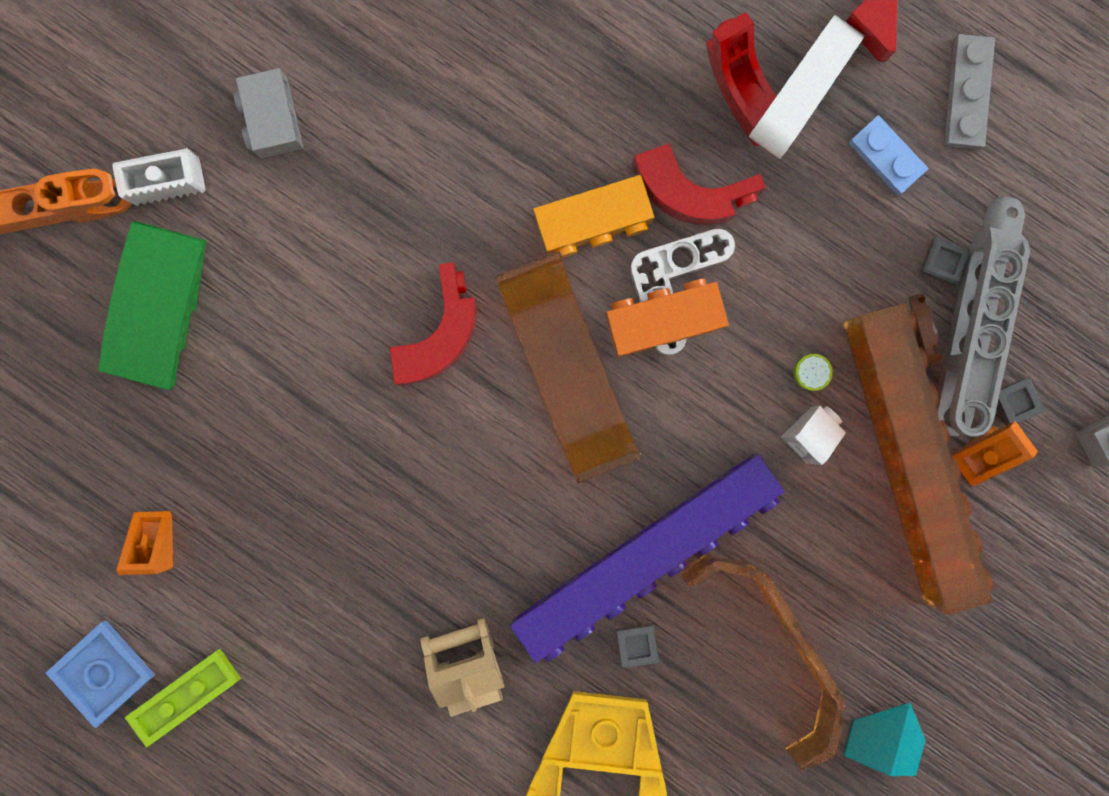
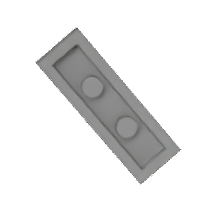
[944,34,995,150]

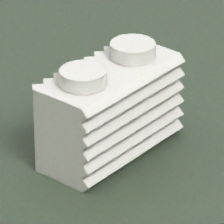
[112,148,206,206]

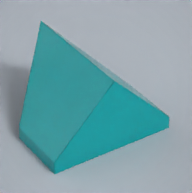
[843,703,926,776]

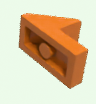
[950,421,1038,487]

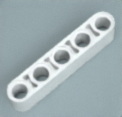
[749,14,865,159]

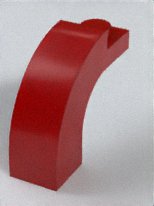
[706,12,777,146]
[632,143,766,225]
[390,262,477,386]

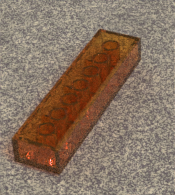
[843,303,993,615]

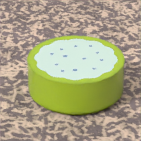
[793,354,833,391]

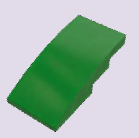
[98,221,206,390]

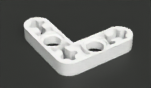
[630,229,735,356]

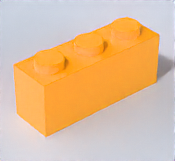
[533,175,654,259]

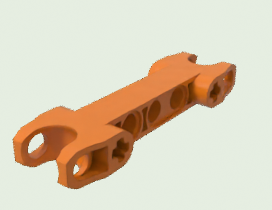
[0,168,133,234]

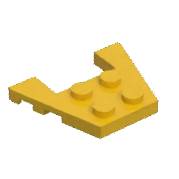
[526,691,667,796]

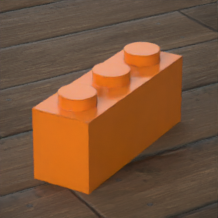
[605,278,729,358]

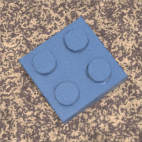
[46,620,155,728]

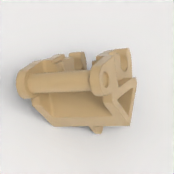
[420,618,505,717]

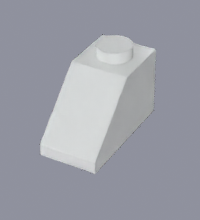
[781,406,846,465]

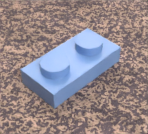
[848,115,929,196]

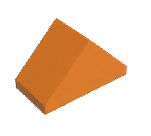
[116,511,173,575]

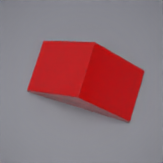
[846,0,898,62]

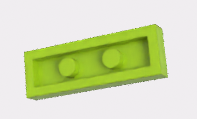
[125,649,241,748]

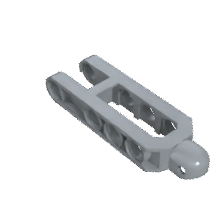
[932,196,1030,436]

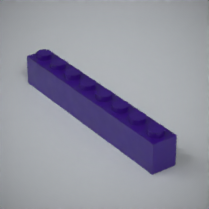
[510,454,785,663]

